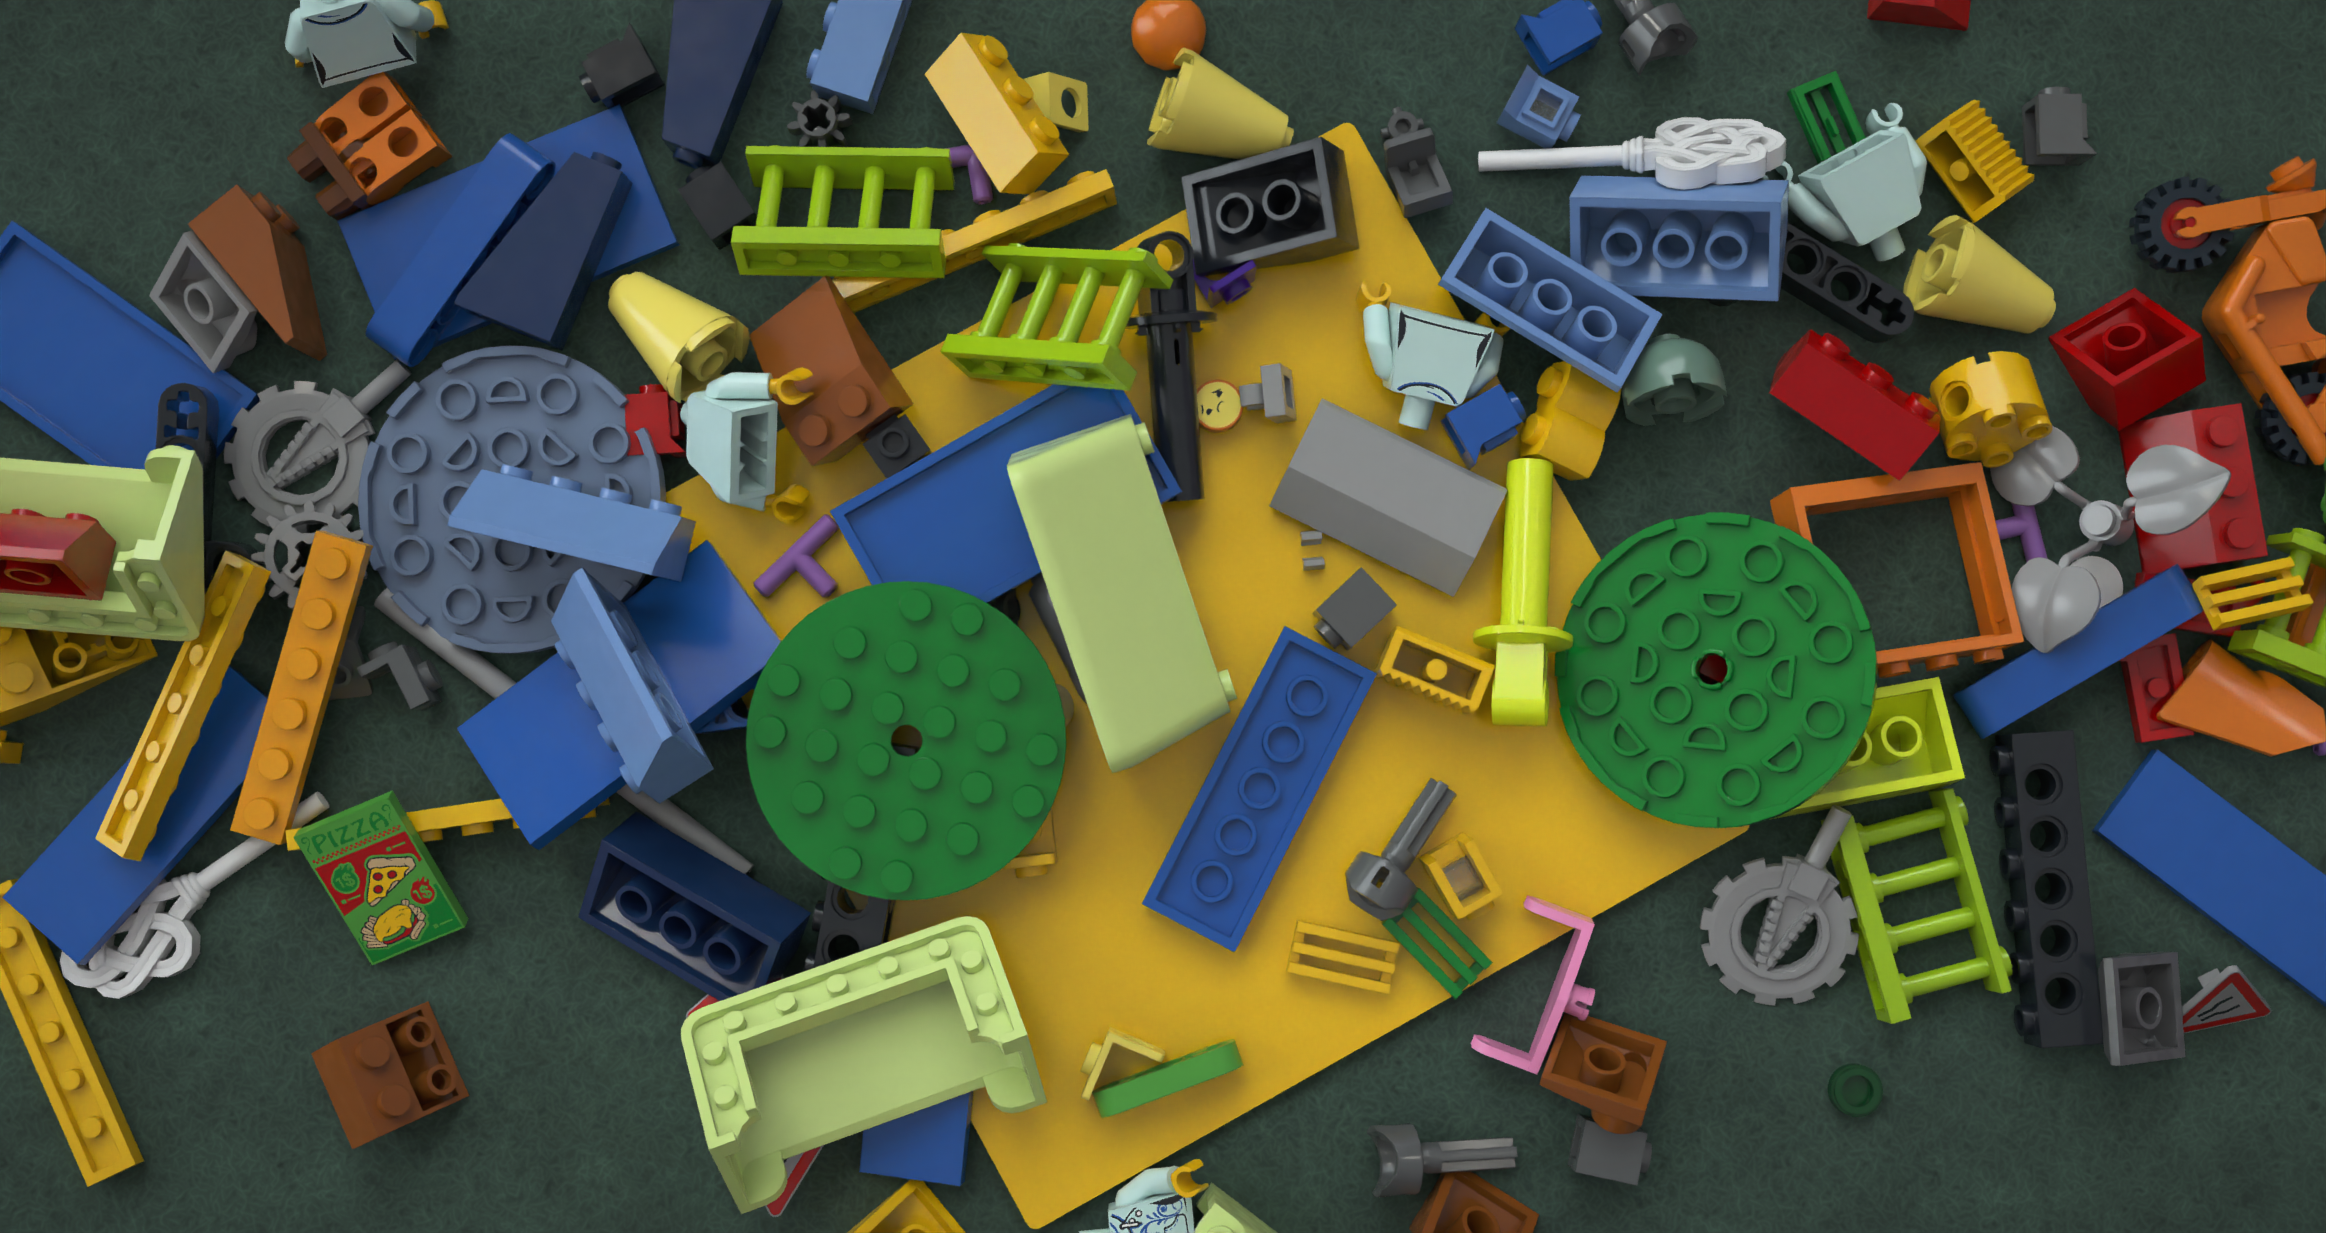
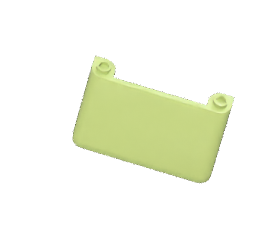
[1007,414,1237,774]
[0,445,205,641]
[681,916,1047,1214]

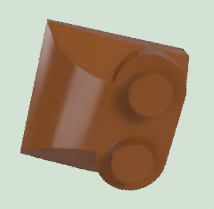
[1539,1013,1667,1134]

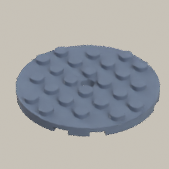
[358,346,666,654]

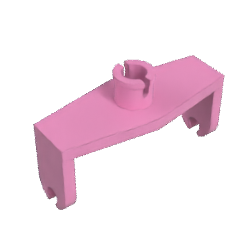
[1471,895,1595,1075]

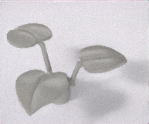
[1990,426,2231,653]

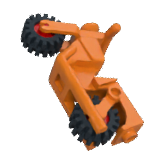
[2129,155,2326,466]

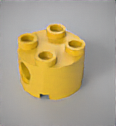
[1929,351,2053,468]

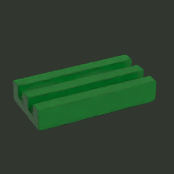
[1787,71,1866,164]
[1381,887,1493,999]

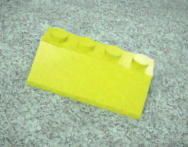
[1769,677,1965,820]

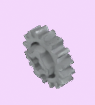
[251,500,368,610]

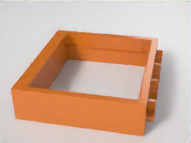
[1770,462,2024,679]

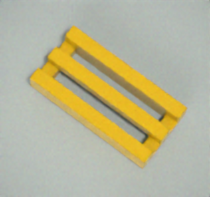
[2191,557,2314,631]
[1286,920,1400,995]

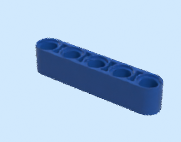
[366,133,556,367]
[1952,564,2204,739]

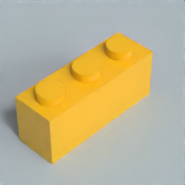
[925,32,1069,194]

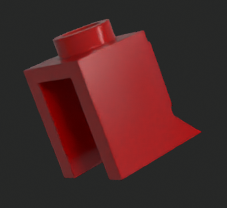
[624,384,687,458]

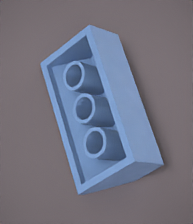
[1569,175,1789,301]
[1438,208,1662,393]
[447,464,696,582]
[551,568,714,804]

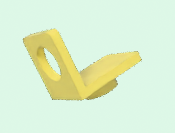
[1024,72,1089,132]
[1081,1027,1165,1100]

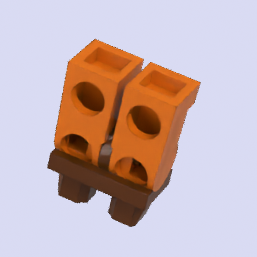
[287,72,452,221]

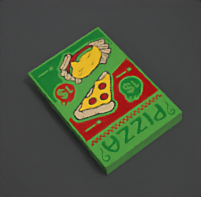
[293,790,468,965]

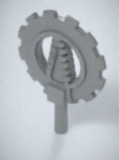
[224,359,412,533]
[1700,805,1859,1006]

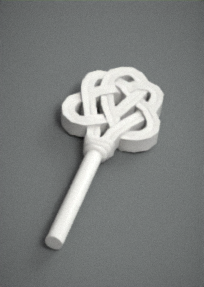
[1478,117,1786,190]
[60,791,329,999]

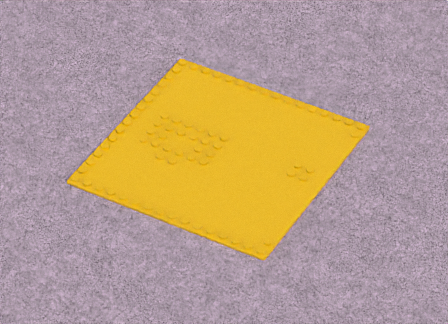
[666,123,1749,1229]

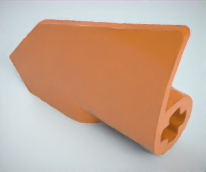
[2156,639,2326,757]

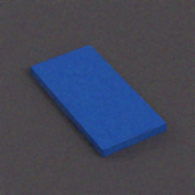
[338,104,679,360]
[0,221,260,469]
[830,384,1182,604]
[457,540,781,850]

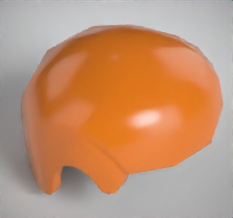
[1131,0,1206,71]

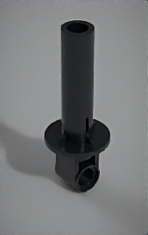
[1125,231,1217,502]

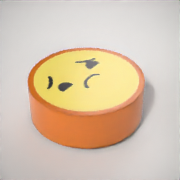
[1197,379,1243,433]

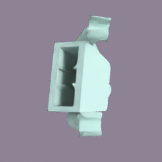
[1760,103,1927,261]

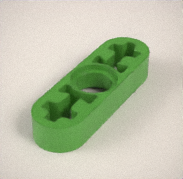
[1092,1039,1244,1118]

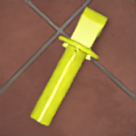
[1473,458,1573,726]

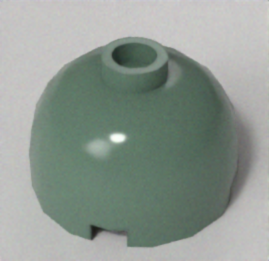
[1622,334,1727,426]

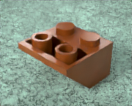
[311,1001,469,1149]

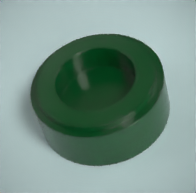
[1828,1063,1883,1117]

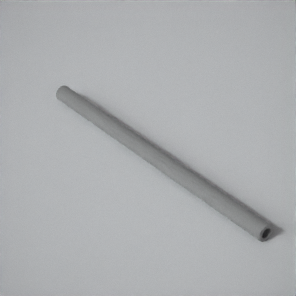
[374,588,754,875]

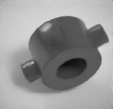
[1380,107,1424,139]

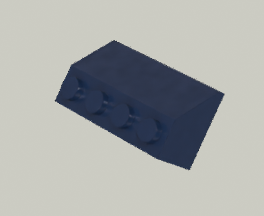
[578,811,811,1001]

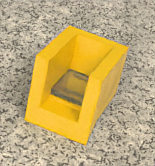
[1418,832,1504,920]

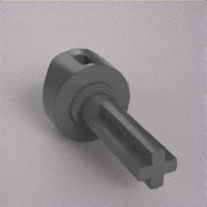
[1613,0,1698,75]
[1345,778,1456,921]
[1367,1123,1518,1198]

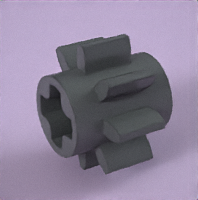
[787,90,853,147]

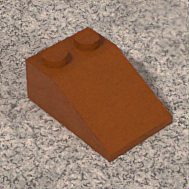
[188,184,327,361]
[749,276,914,466]

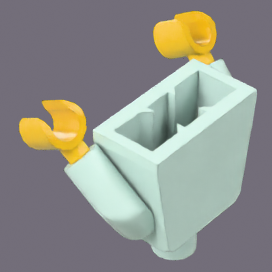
[680,367,814,524]

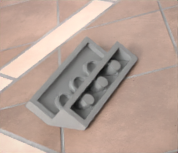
[1269,398,1507,597]

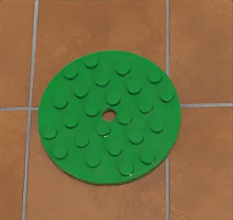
[1555,512,1878,828]
[746,581,1066,900]

